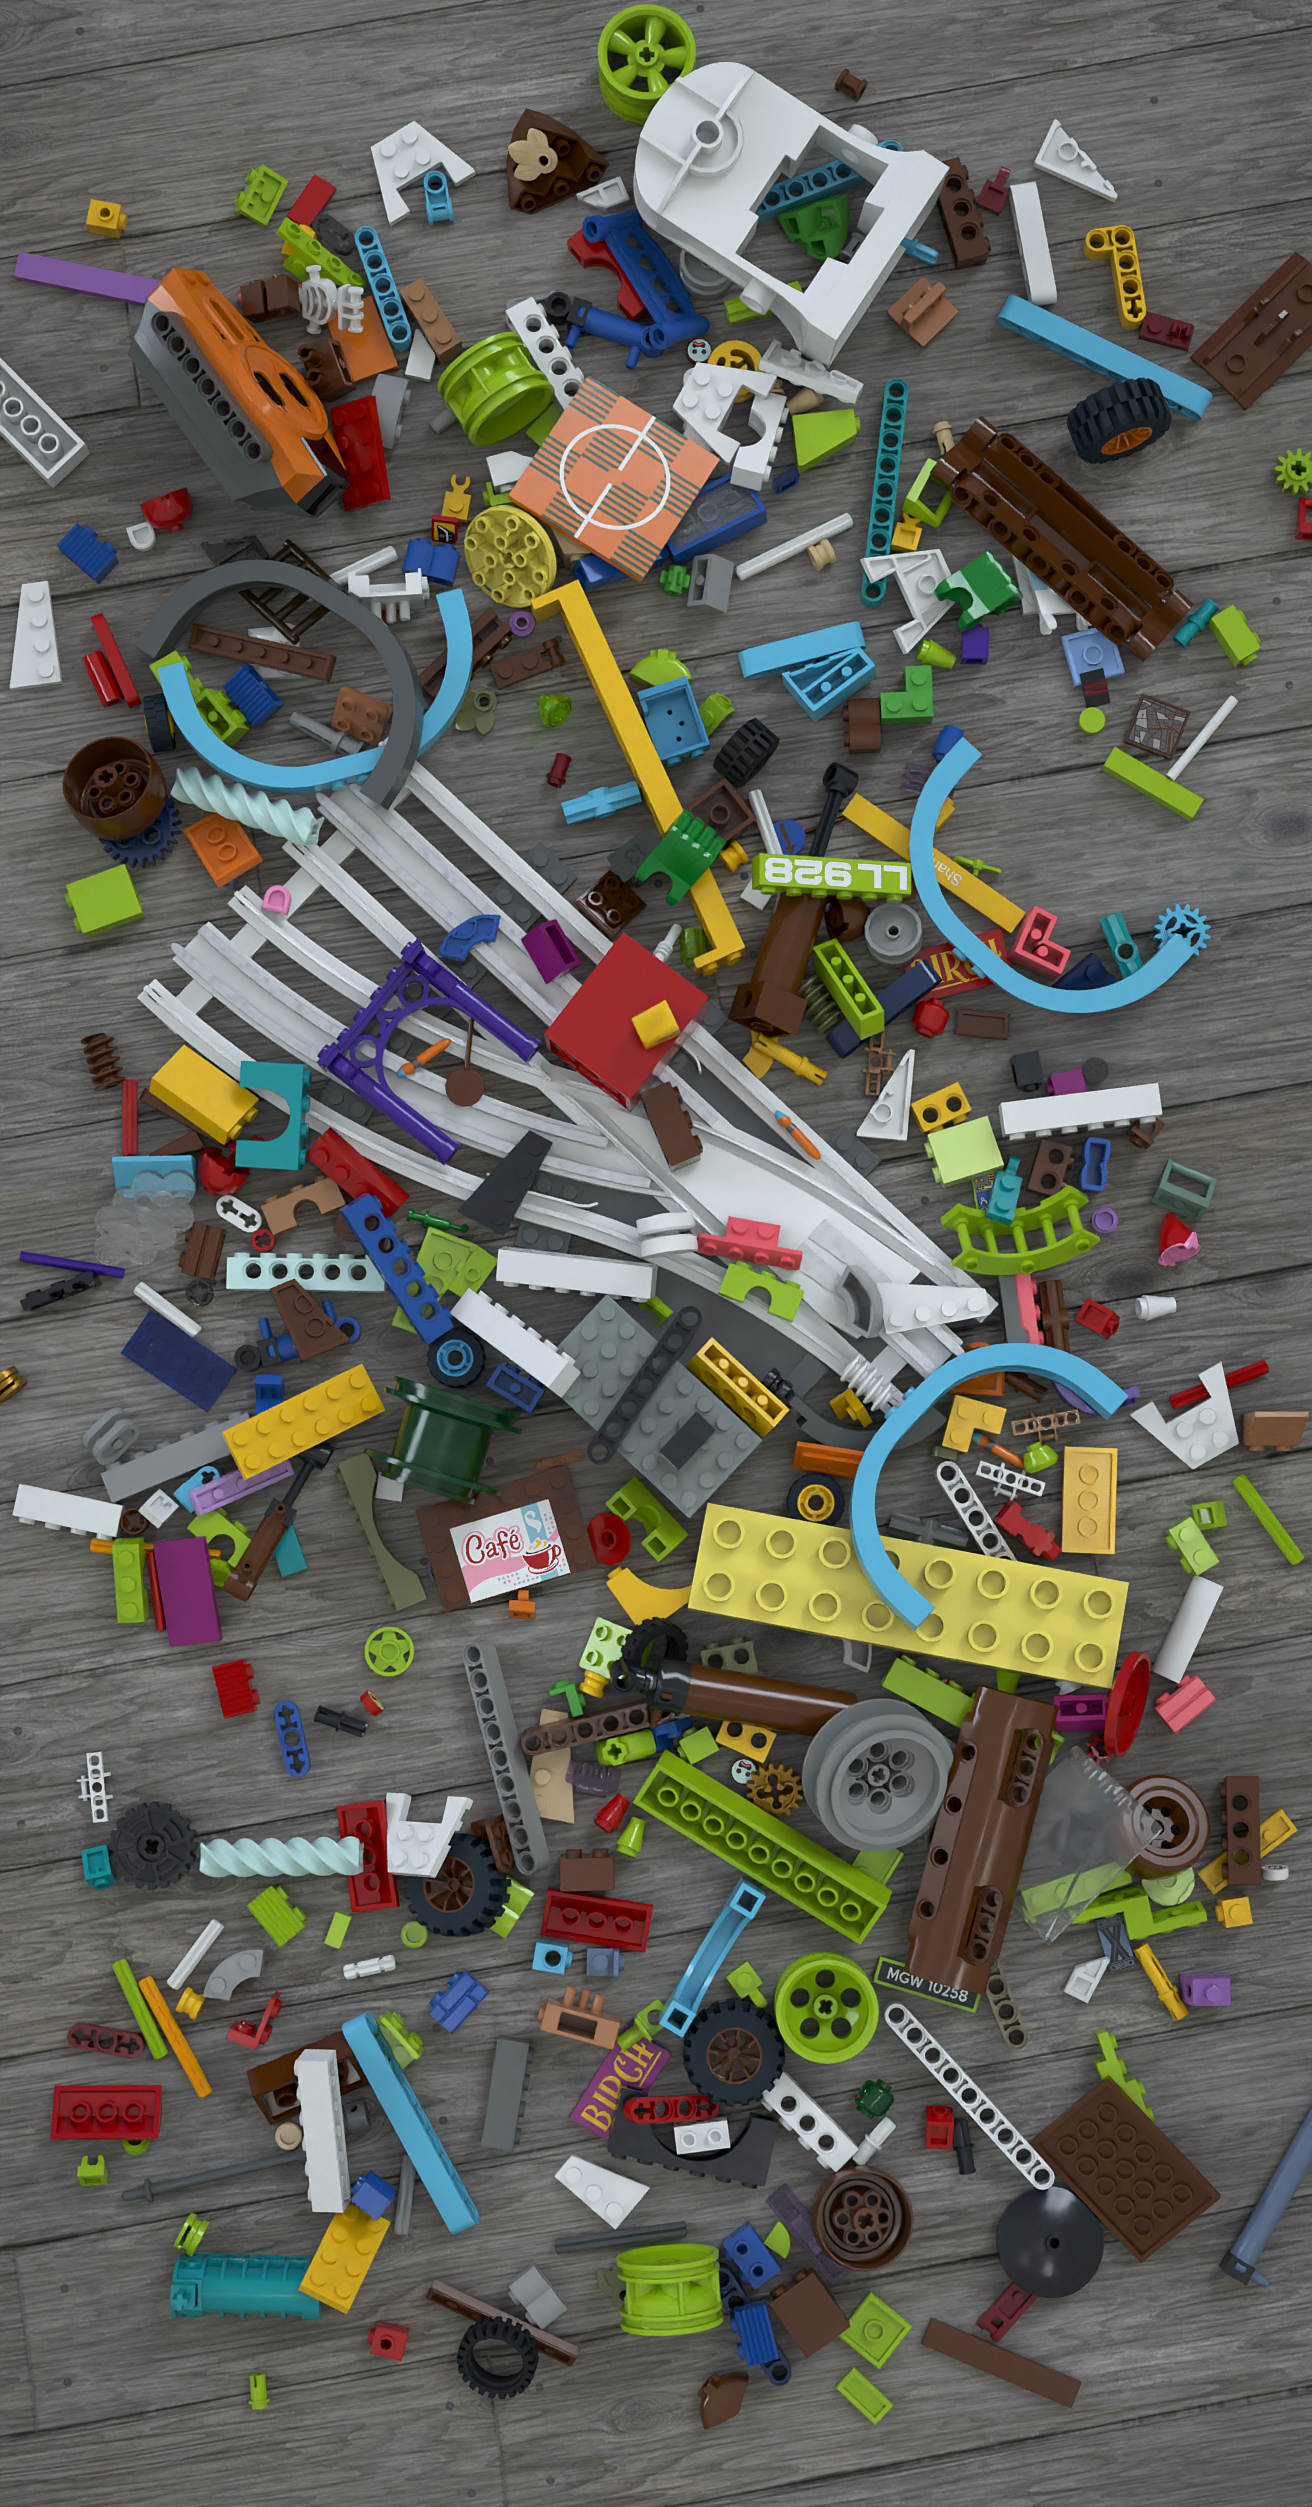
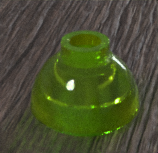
[537,694,572,728]

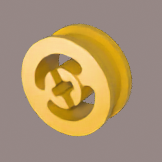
[708,340,764,403]

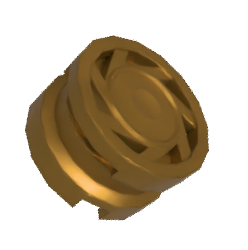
[0,1366,28,1404]

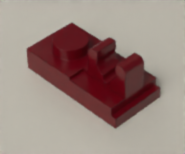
[1138,311,1195,352]

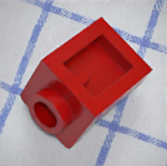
[1074,1298,1120,1340]
[924,2105,954,2150]

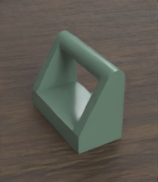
[1151,1159,1217,1222]

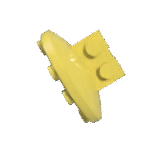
[464,505,557,608]

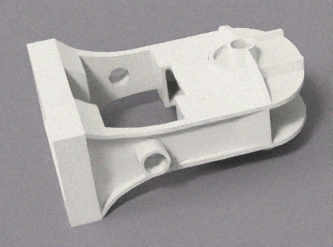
[633,62,950,371]

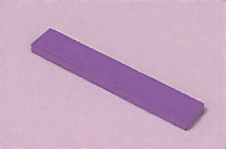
[14,252,160,306]

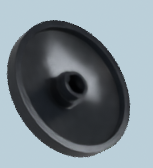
[996,2186,1104,2298]

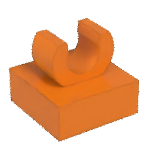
[508,1589,536,1620]

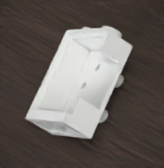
[348,568,430,624]

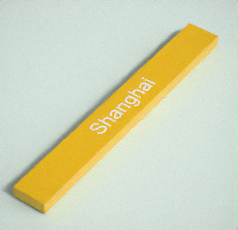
[841,793,1026,935]

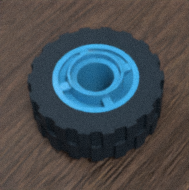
[426,1329,486,1388]

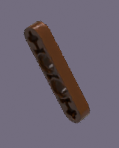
[139,1088,232,1148]

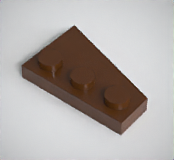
[270,1278,350,1362]

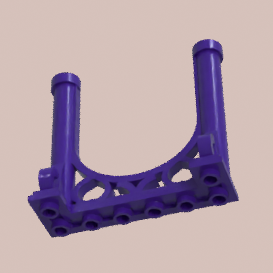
[317,939,543,1165]

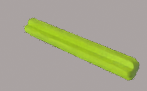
[1232,1474,1304,1565]
[112,1958,168,2059]

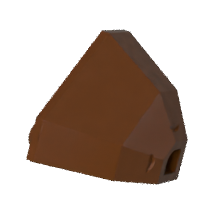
[506,108,609,215]

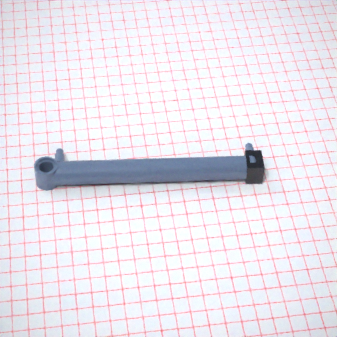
[1219,2108,1312,2287]

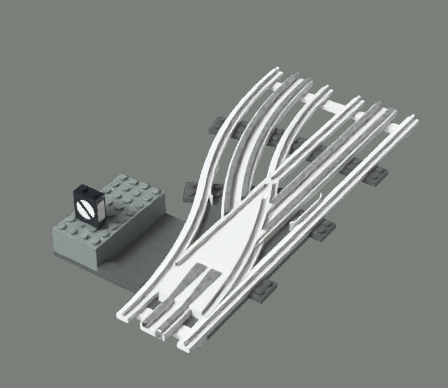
[137,736,998,1519]

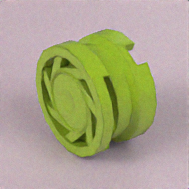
[173,2212,210,2257]

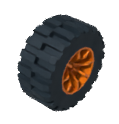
[1067,378,1172,464]

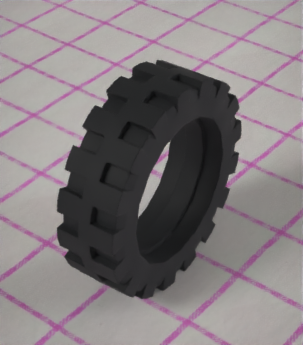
[620,1617,689,1677]

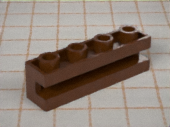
[418,607,513,701]

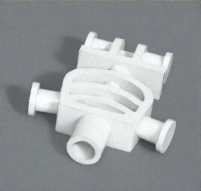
[298,265,364,334]

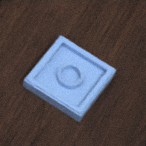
[1060,628,1125,688]

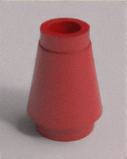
[594,1793,631,1834]

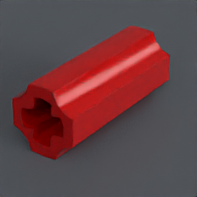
[82,650,124,708]

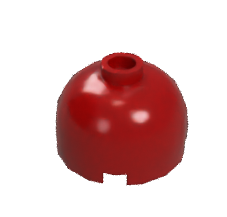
[140,487,193,534]
[197,1146,251,1196]

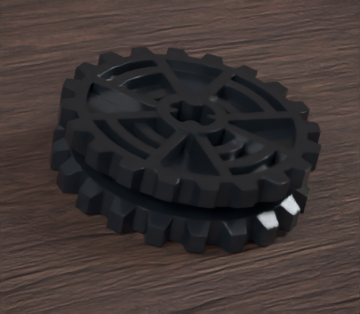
[109,1801,198,1890]

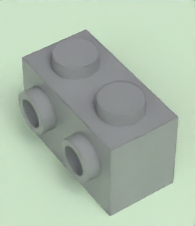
[687,554,734,615]

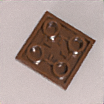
[574,870,647,939]

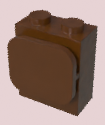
[768,2267,851,2358]

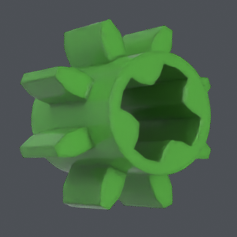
[659,565,691,596]

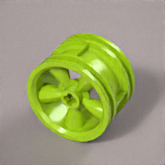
[598,4,696,126]

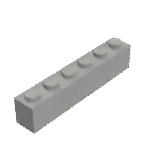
[101,1410,252,1503]

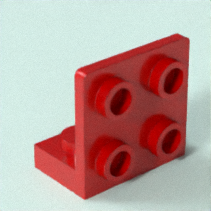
[226,1991,283,2050]

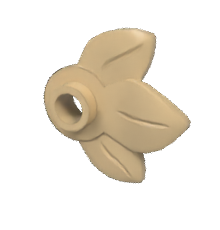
[508,128,558,181]

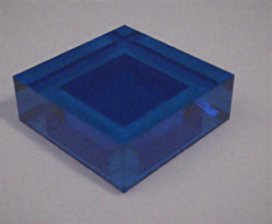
[772,467,800,494]

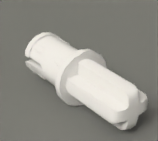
[852,2117,896,2166]

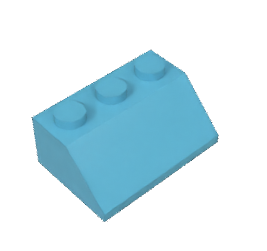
[112,1155,199,1198]

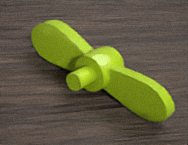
[953,856,1002,877]

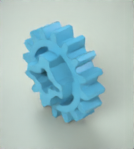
[1153,904,1211,961]

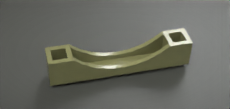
[336,1453,428,1611]

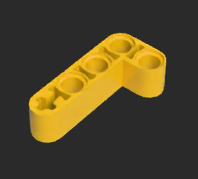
[1083,225,1146,331]

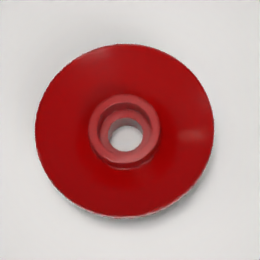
[587,1512,631,1565]

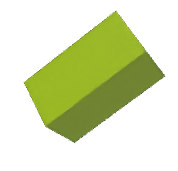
[324,1910,352,1949]

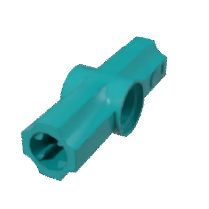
[1099,911,1143,979]

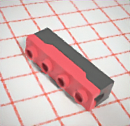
[996,1248,1044,1346]

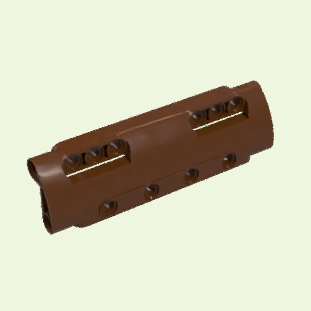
[930,416,1194,662]
[903,1684,1059,1994]

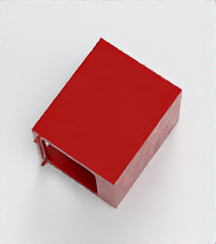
[544,932,709,1112]

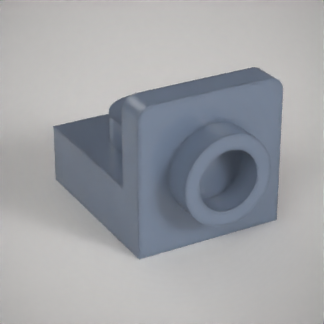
[587,1947,624,1978]

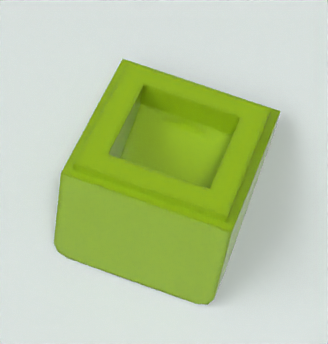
[1191,1500,1227,1531]

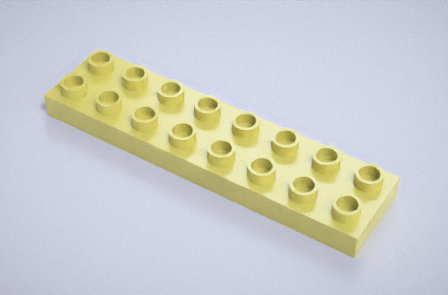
[688,1503,1129,1690]

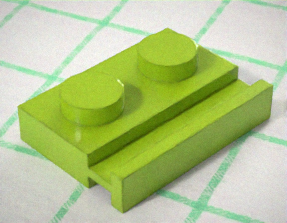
[851,1849,904,1886]

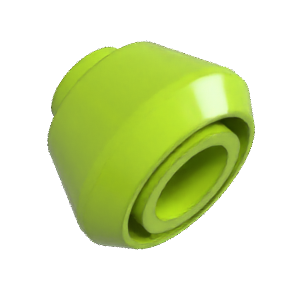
[1023,1441,1058,1474]

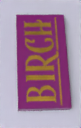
[569,2024,671,2141]

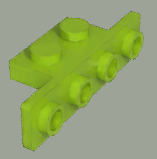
[276,217,367,295]

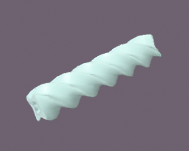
[171,767,324,845]
[200,1836,364,1878]

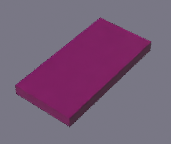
[153,1536,223,1647]

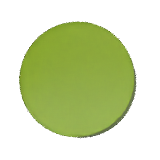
[1078,707,1105,735]
[401,1920,428,1948]

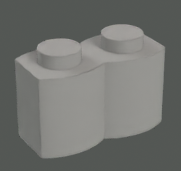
[508,2262,568,2329]

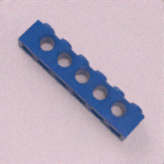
[339,1193,454,1344]

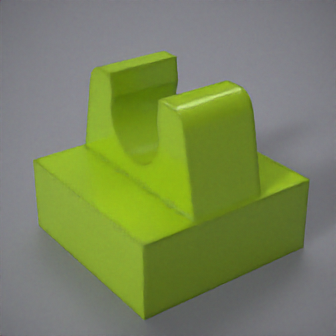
[77,2155,109,2186]

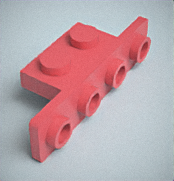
[696,1216,803,1270]

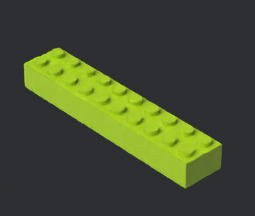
[633,1749,892,1945]

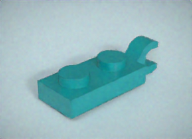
[985,1155,1023,1226]

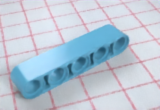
[355,226,413,352]
[737,621,866,680]

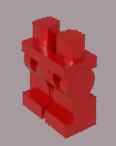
[992,1501,1062,1561]

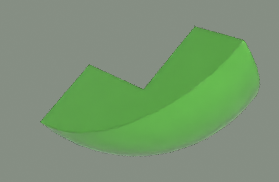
[778,193,849,260]

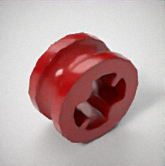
[251,1229,276,1253]

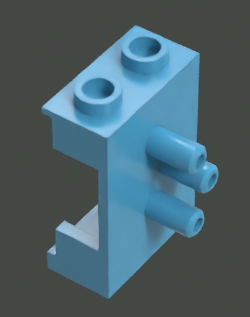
[637,676,710,767]

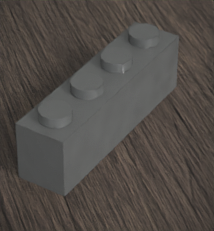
[481,2035,534,2152]

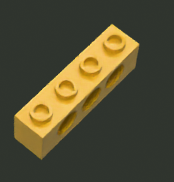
[685,1337,790,1438]

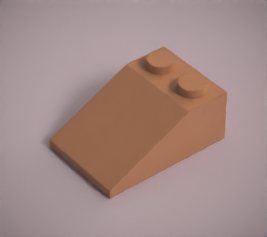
[1241,1412,1309,1451]

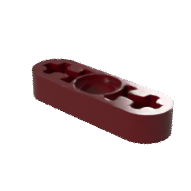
[67,2022,146,2059]

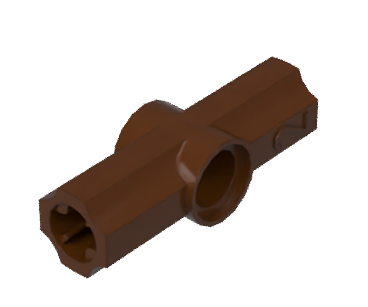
[1038,1279,1071,1354]

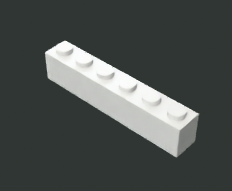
[998,1083,1162,1141]
[496,1246,658,1302]
[450,1288,581,1398]
[294,2049,351,2213]

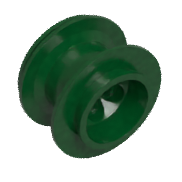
[363,1376,522,1505]

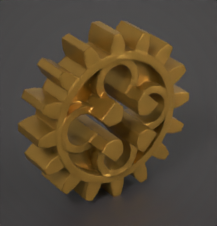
[746,1760,803,1819]

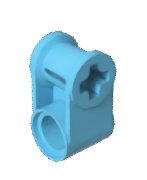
[424,171,454,225]
[173,1466,223,1514]

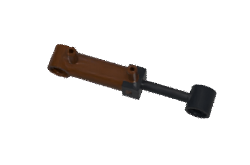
[222,1442,334,1603]

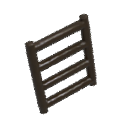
[237,539,348,645]

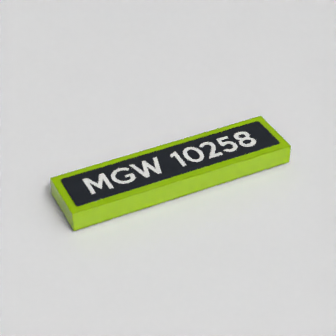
[873,1955,981,2013]

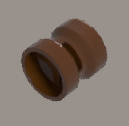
[120,1508,150,1534]

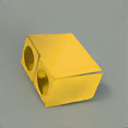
[632,1000,681,1049]

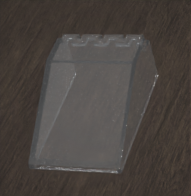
[1012,1746,1162,1945]

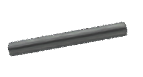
[555,2221,687,2255]

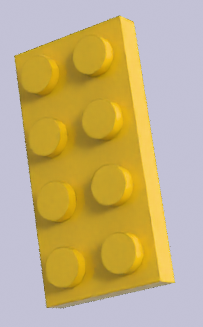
[1061,1446,1118,1554]
[298,2202,391,2314]

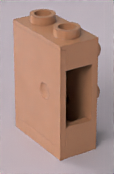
[537,1985,621,2049]

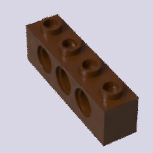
[936,157,991,270]
[1220,1776,1261,1886]

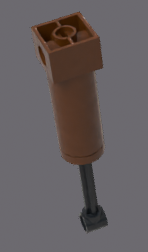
[728,762,859,1038]

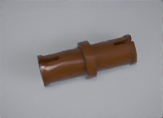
[1005,1371,1048,1403]

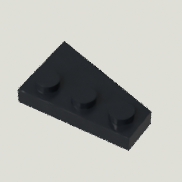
[20,1271,102,1312]

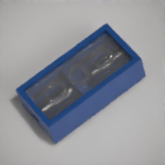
[665,473,767,566]

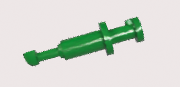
[406,1208,469,1233]

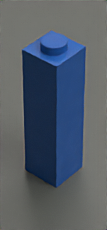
[572,546,670,592]

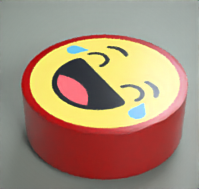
[360,1690,384,1717]

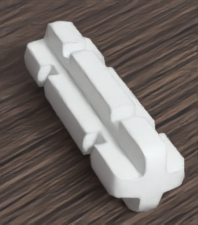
[343,1955,396,1980]

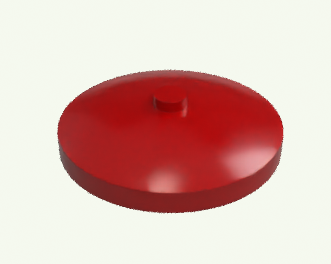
[1104,1651,1151,1758]

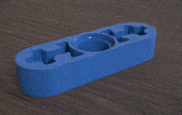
[274,1700,311,1777]

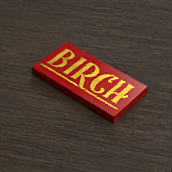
[903,928,1012,1006]

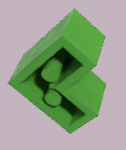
[879,665,934,726]

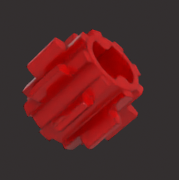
[1084,1732,1110,1765]

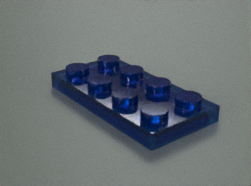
[121,1310,238,1412]

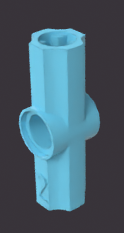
[561,781,642,825]

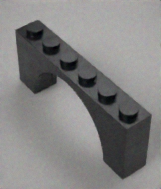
[606,2083,779,2189]

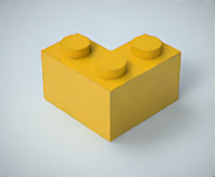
[939,1395,1007,1454]

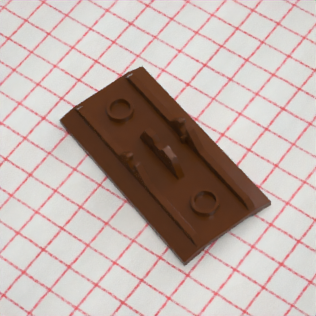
[1190,252,1312,411]

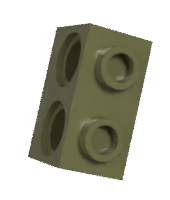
[700,1636,758,1674]

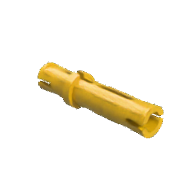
[752,1032,828,1086]
[1133,1942,1189,2021]

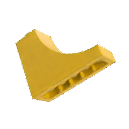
[606,1566,692,1625]

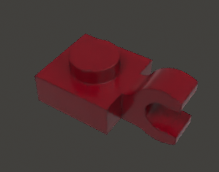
[975,166,1011,216]

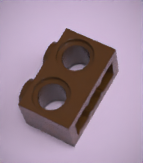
[1025,1138,1075,1198]

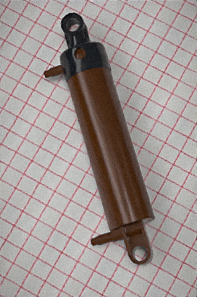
[609,1656,859,1737]

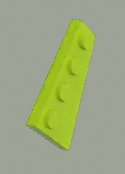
[391,1226,478,1334]

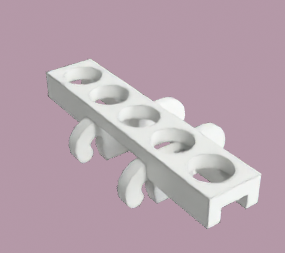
[975,1461,1046,1501]
[77,1751,113,1823]

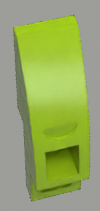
[1093,2028,1155,2122]

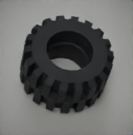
[713,718,780,788]

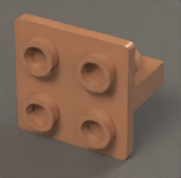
[887,277,958,348]
[331,686,393,747]

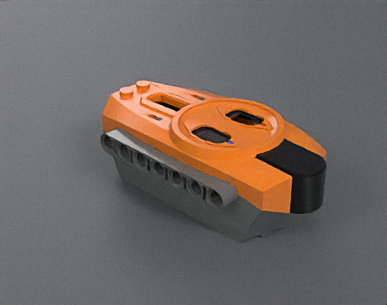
[128,268,350,518]

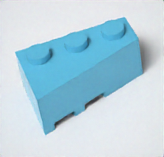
[782,646,876,723]

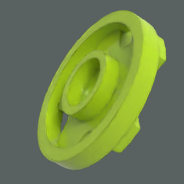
[365,1626,414,1676]

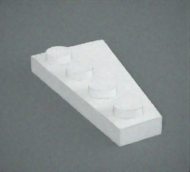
[10,581,63,691]
[876,1282,990,1335]

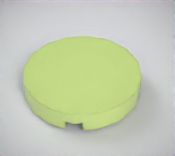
[1141,1867,1195,1906]

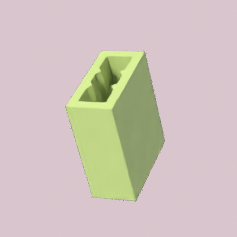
[924,1116,1004,1189]

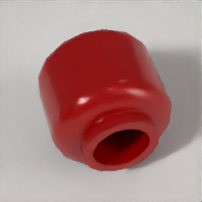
[911,998,949,1039]

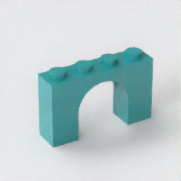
[235,1061,312,1170]

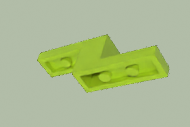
[1065,1884,1208,1940]

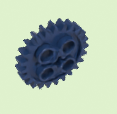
[99,795,182,868]

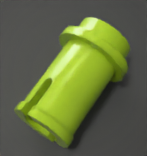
[248,2373,270,2409]

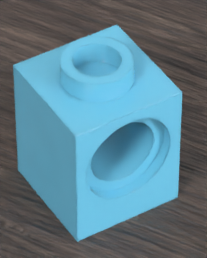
[532,1939,573,1974]

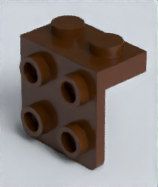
[471,1814,516,1874]

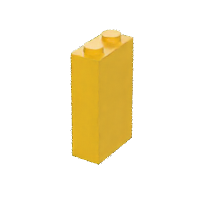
[149,1045,259,1145]

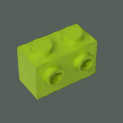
[194,688,250,747]
[1164,1517,1219,1576]

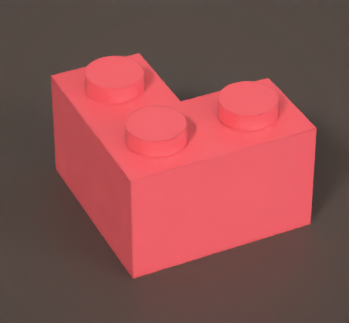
[1006,906,1071,981]

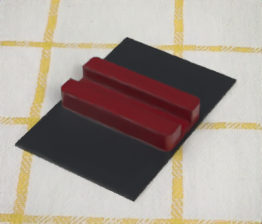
[1080,668,1110,708]

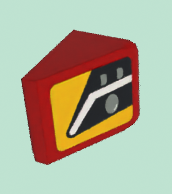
[431,515,459,544]

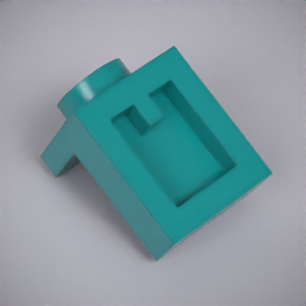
[81,1844,117,1890]

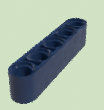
[825,959,942,1059]
[719,2262,792,2386]

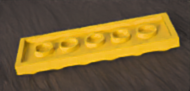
[221,1364,385,1481]

